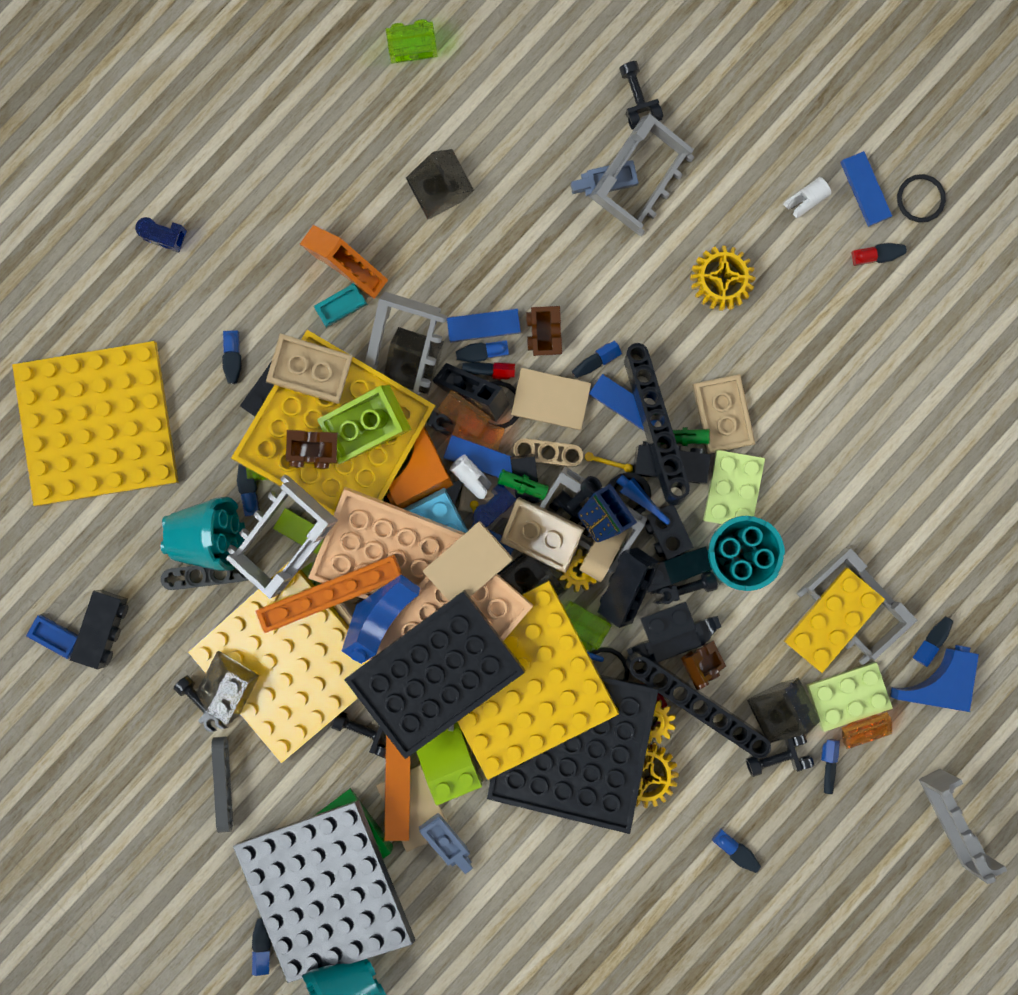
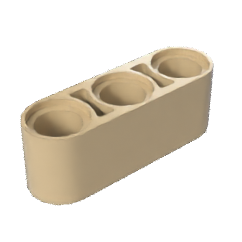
[513,439,583,468]
[579,528,629,582]

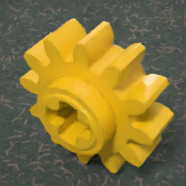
[556,549,597,593]
[648,700,676,744]

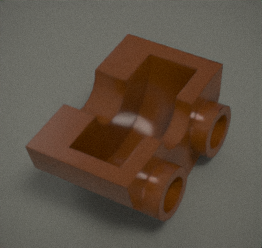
[526,306,562,356]
[286,430,338,469]
[681,640,726,690]

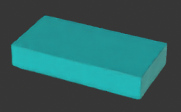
[314,283,368,328]

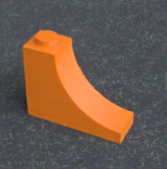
[300,225,388,299]
[387,426,454,509]

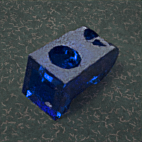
[135,217,187,253]
[472,484,516,527]

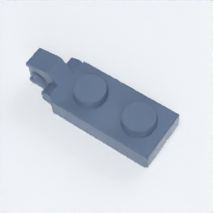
[570,160,639,196]
[419,813,473,874]

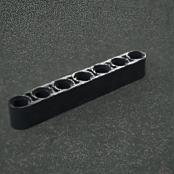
[624,343,690,506]
[626,651,771,758]

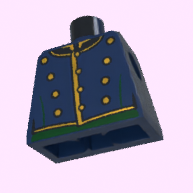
[578,484,637,543]

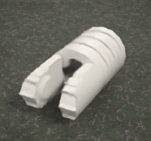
[783,177,831,219]
[450,455,491,499]

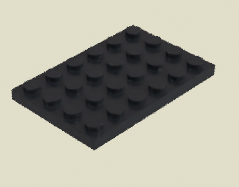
[344,590,526,759]

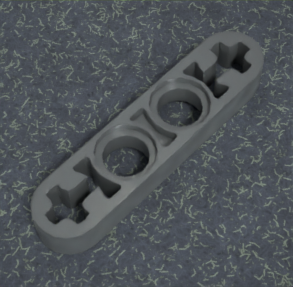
[161,566,249,590]
[211,736,233,833]

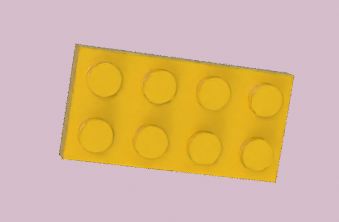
[783,567,885,673]

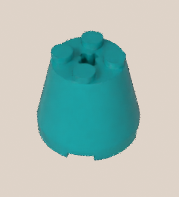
[161,497,245,571]
[708,516,785,591]
[301,959,386,995]

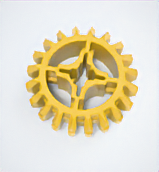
[690,245,756,311]
[636,742,679,808]

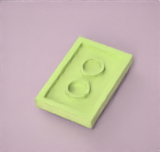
[703,450,765,524]
[806,662,893,732]

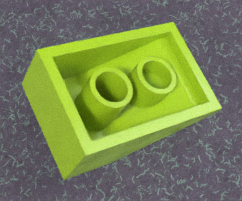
[317,385,412,464]
[416,722,482,806]

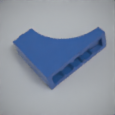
[342,575,420,664]
[890,645,979,712]

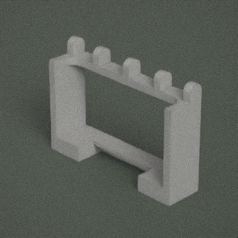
[589,114,694,236]
[365,292,447,396]
[539,466,647,573]
[226,474,338,599]
[796,548,918,665]
[919,769,1007,884]

